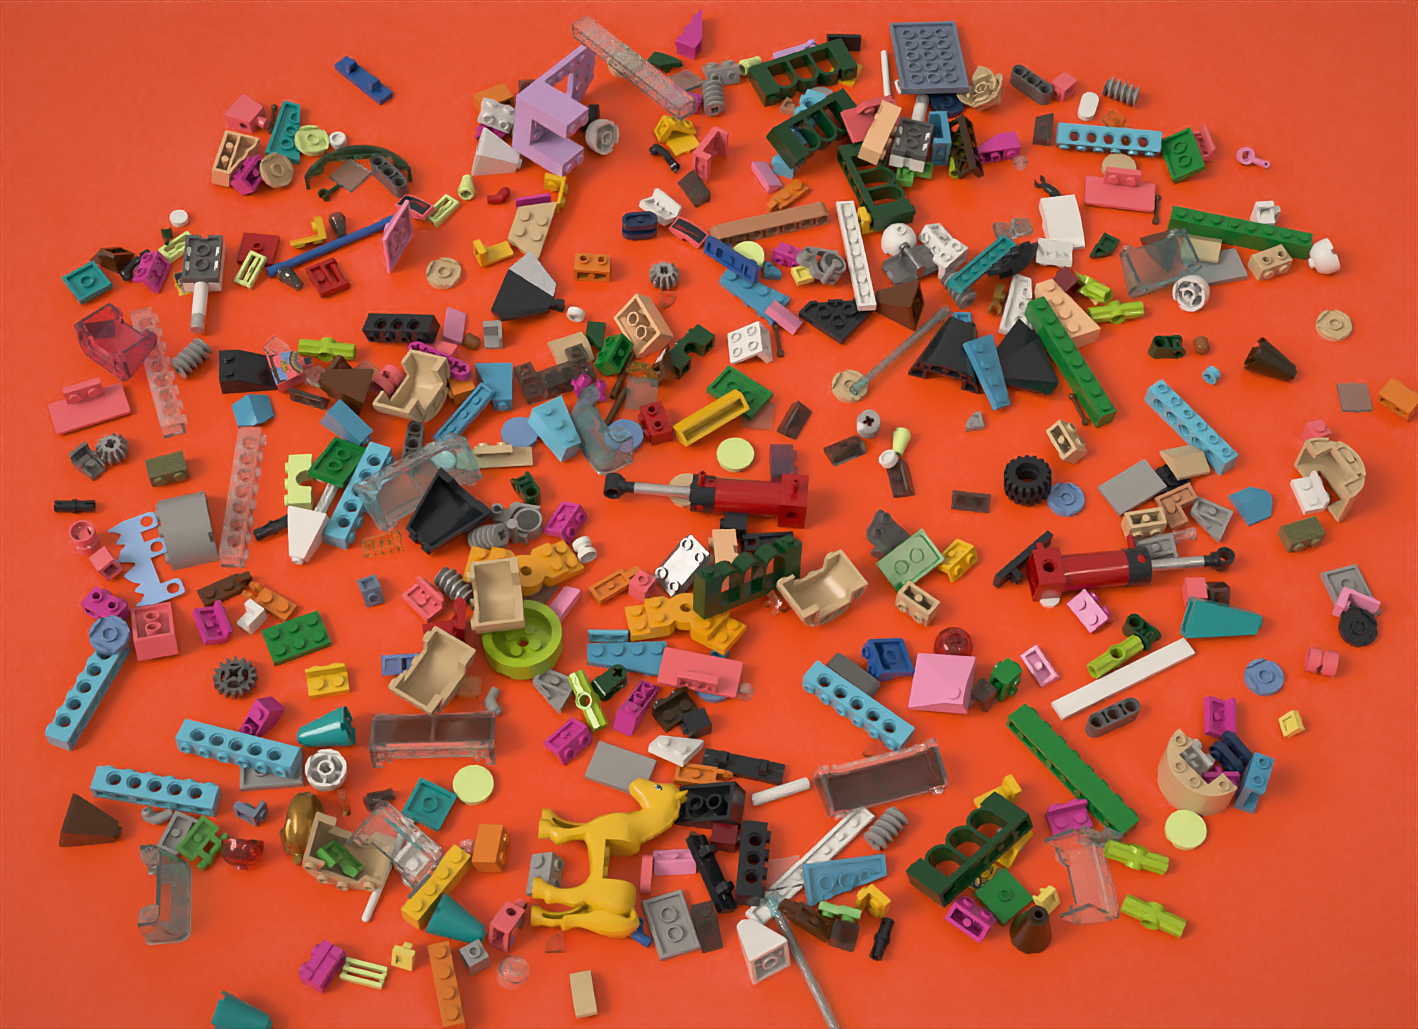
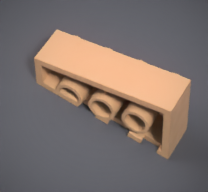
[1033,279,1101,347]

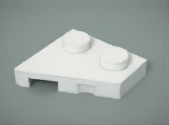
[648,735,704,767]

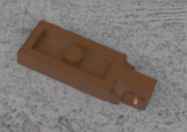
[197,571,253,607]
[777,898,835,943]

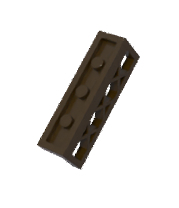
[948,114,984,179]

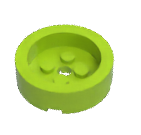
[482,600,564,680]

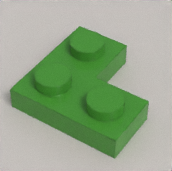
[895,161,933,187]
[315,839,365,878]
[818,901,862,925]

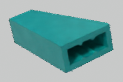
[1179,596,1263,638]

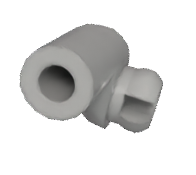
[484,687,502,716]
[141,807,173,825]

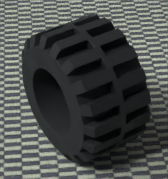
[1004,455,1052,506]

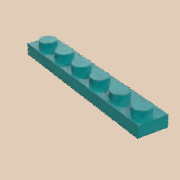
[947,234,1017,295]

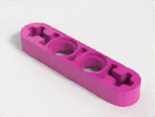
[408,341,471,381]

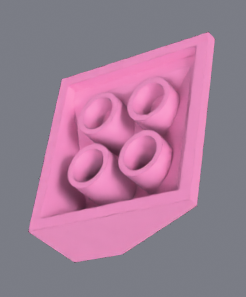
[382,200,414,274]
[908,653,977,714]

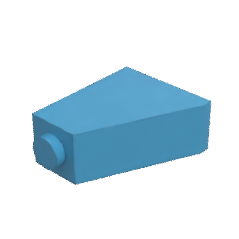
[475,363,513,411]
[320,399,373,446]

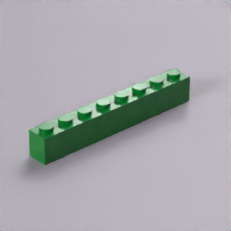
[1167,205,1313,260]
[1024,296,1117,428]
[1005,703,1140,841]

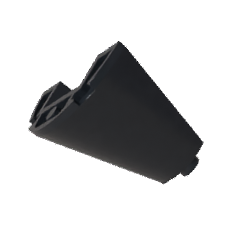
[908,317,979,394]
[405,467,494,555]

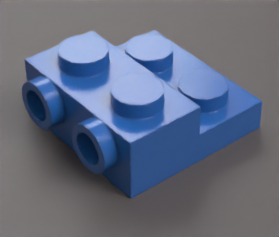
[861,638,915,681]

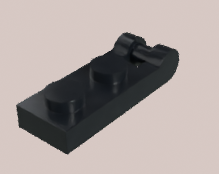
[739,531,794,554]

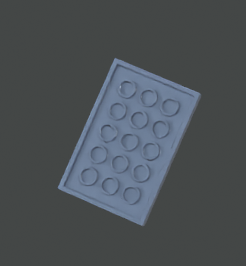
[889,21,969,95]

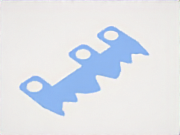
[108,512,185,607]

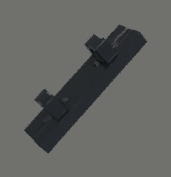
[993,530,1053,589]
[702,748,785,786]
[685,834,738,914]

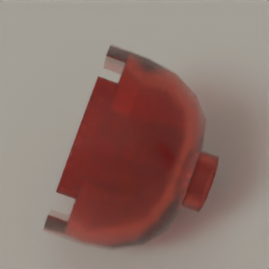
[933,627,973,657]
[221,839,264,870]

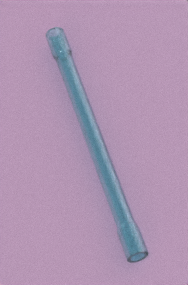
[849,305,951,395]
[764,894,841,1029]

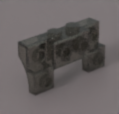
[513,343,597,406]

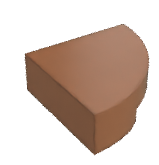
[779,96,796,117]

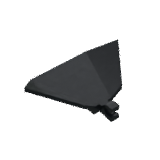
[491,251,565,322]
[996,318,1059,396]

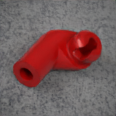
[487,187,511,204]

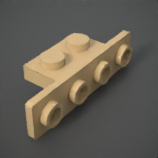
[456,442,533,470]

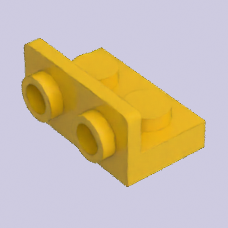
[935,539,978,583]
[305,662,350,700]
[855,884,891,919]

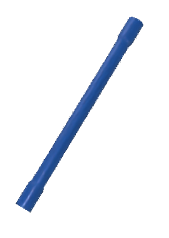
[266,214,395,278]

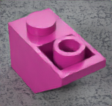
[239,696,285,738]

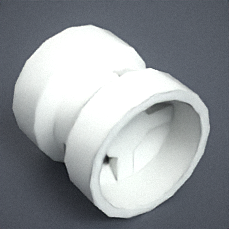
[572,536,597,563]

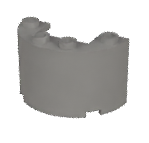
[155,491,219,571]

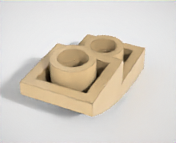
[569,970,598,1019]

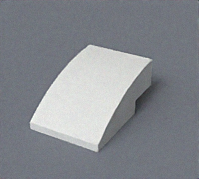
[1039,194,1085,250]

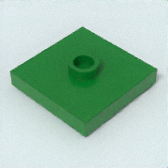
[974,867,1033,926]

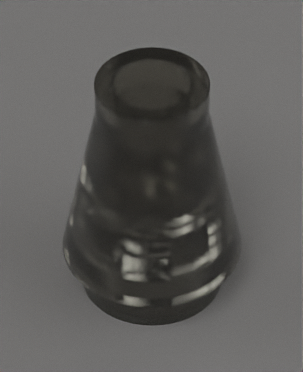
[328,212,347,239]
[277,265,304,291]
[363,788,396,812]

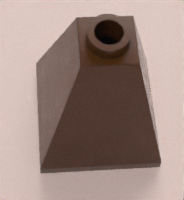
[875,280,925,331]
[318,369,374,416]
[59,793,122,847]

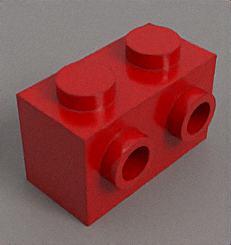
[638,401,673,446]

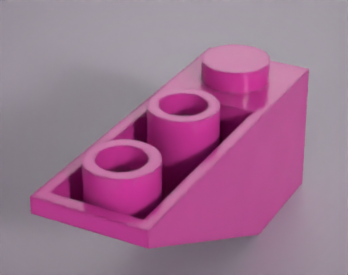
[675,9,702,60]
[978,131,1021,163]
[613,680,660,737]

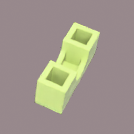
[284,454,314,511]

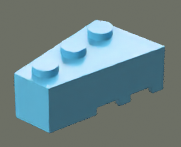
[527,395,581,462]

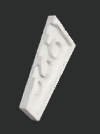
[998,274,1033,335]

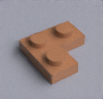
[1155,482,1198,532]

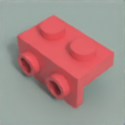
[1193,124,1216,162]
[401,576,446,623]

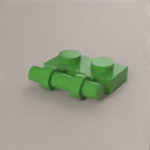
[175,815,230,871]

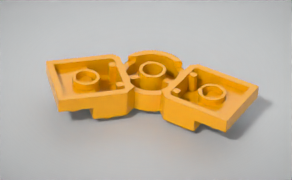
[462,540,584,596]
[625,593,746,655]

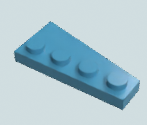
[719,268,790,326]
[963,334,1011,411]
[587,641,667,677]
[802,853,887,907]

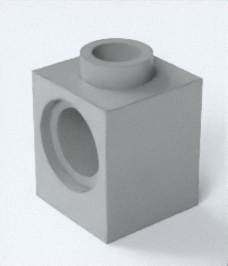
[460,939,490,976]

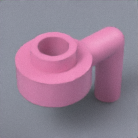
[1236,147,1270,168]

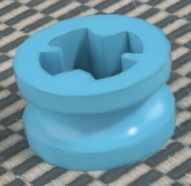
[1202,366,1221,385]

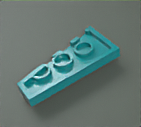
[265,100,300,165]

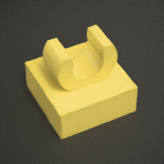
[791,266,814,286]
[1278,710,1305,738]
[1032,885,1061,914]
[391,941,416,971]

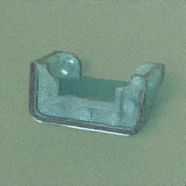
[1119,228,1202,299]
[569,383,633,475]
[138,844,192,945]

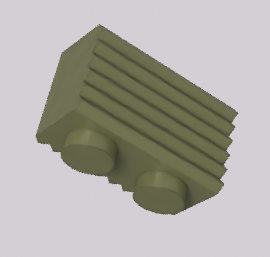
[145,450,190,487]
[1278,516,1326,553]

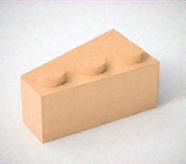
[858,100,902,165]
[212,130,260,187]
[708,529,738,589]

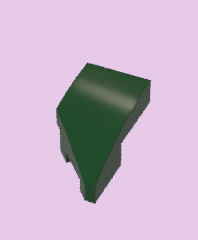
[646,51,683,73]
[1089,232,1120,259]
[586,321,606,352]

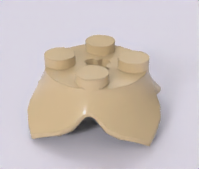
[956,66,1003,111]

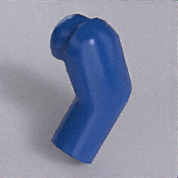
[631,917,653,948]

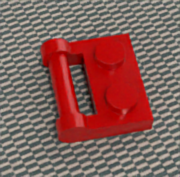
[305,258,351,298]
[451,597,466,642]

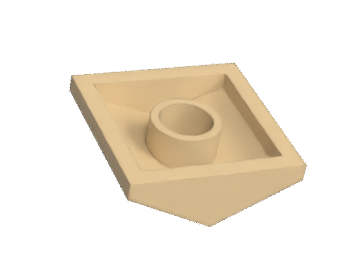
[1182,234,1223,264]
[547,332,595,372]
[1159,445,1210,480]

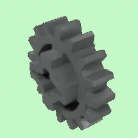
[212,656,258,700]

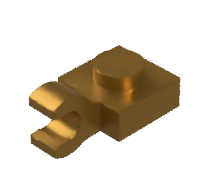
[987,284,1006,317]

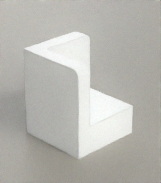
[237,599,267,635]

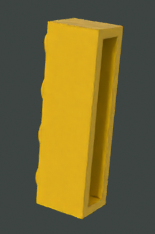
[672,389,750,447]
[401,844,472,930]

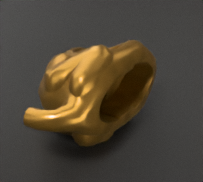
[279,792,324,866]

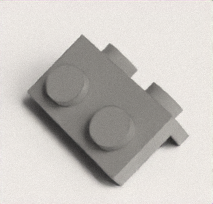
[702,60,740,85]
[526,852,564,897]

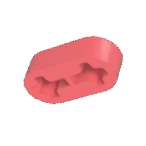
[640,855,653,894]

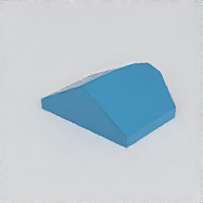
[231,394,275,428]
[1228,486,1273,527]

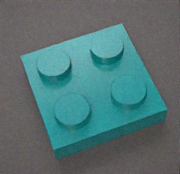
[61,261,113,305]
[401,777,457,832]

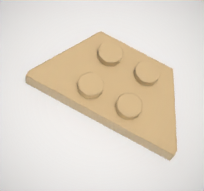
[508,202,557,261]

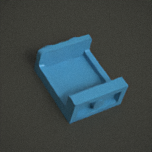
[928,111,951,166]
[1233,752,1274,814]

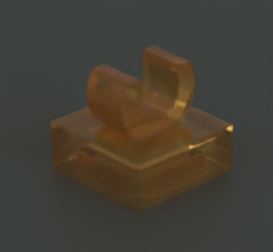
[764,590,791,616]

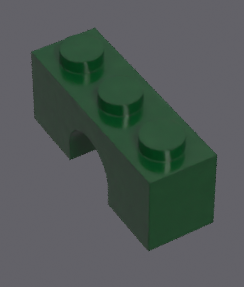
[670,324,715,380]

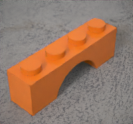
[427,941,466,1029]

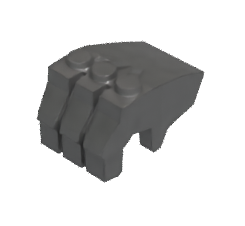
[68,441,107,481]

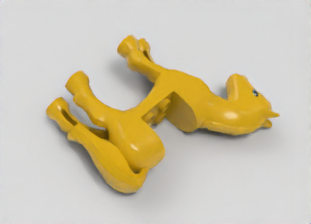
[531,778,688,938]

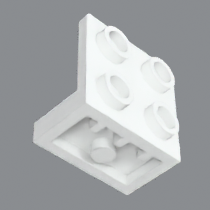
[727,321,773,365]

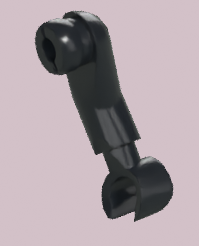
[649,143,680,173]
[1034,175,1061,197]
[120,249,150,282]

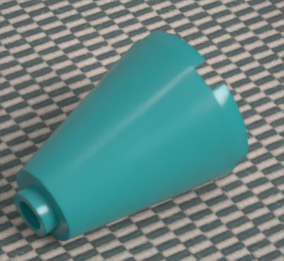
[297,706,356,747]
[425,893,487,944]
[211,990,273,1029]

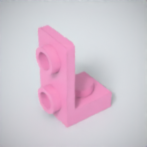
[1332,587,1381,617]

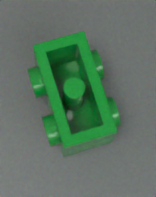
[594,333,634,376]
[986,657,1023,703]

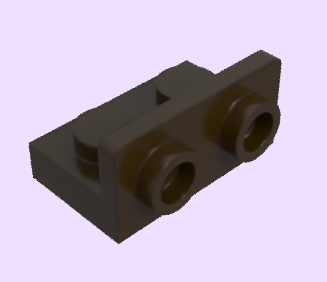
[652,686,699,733]

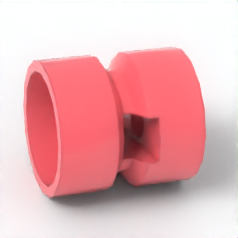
[370,364,404,398]
[69,520,100,556]
[1304,646,1339,677]

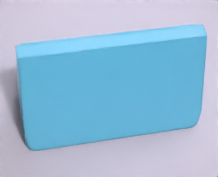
[588,629,629,643]

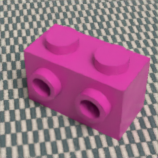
[230,154,263,196]
[80,586,131,621]
[944,895,998,943]

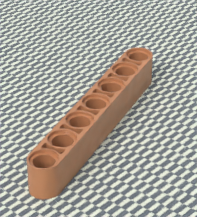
[709,202,830,246]

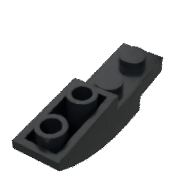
[986,241,1039,279]

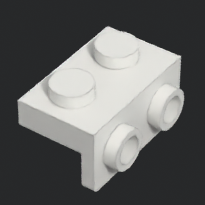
[477,97,515,133]
[639,188,682,226]
[1035,238,1074,268]

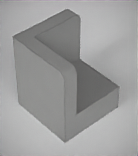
[483,320,503,350]

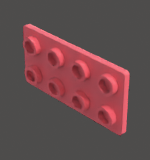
[841,95,901,144]
[1084,166,1155,213]
[48,377,131,435]
[657,647,743,699]

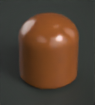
[462,332,481,351]
[1193,336,1210,355]

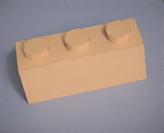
[613,293,674,358]

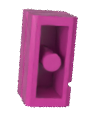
[299,940,346,994]

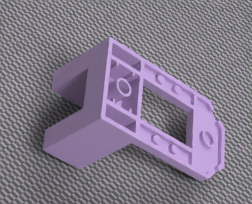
[512,45,596,177]

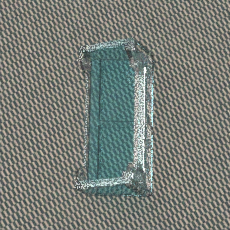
[353,432,483,532]

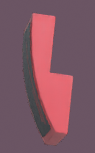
[395,194,435,220]
[668,216,709,249]

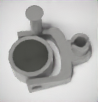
[796,246,846,286]
[491,502,544,545]

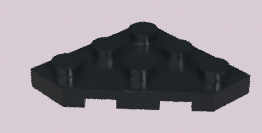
[798,298,874,345]

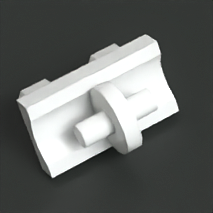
[1180,737,1215,777]

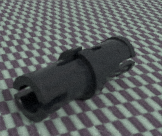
[54,498,96,514]
[253,514,288,541]
[869,917,895,961]

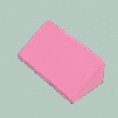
[751,161,783,193]
[764,300,803,335]
[443,307,466,345]
[549,586,581,623]
[1021,645,1061,688]
[653,849,696,876]

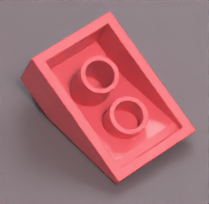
[131,601,179,661]

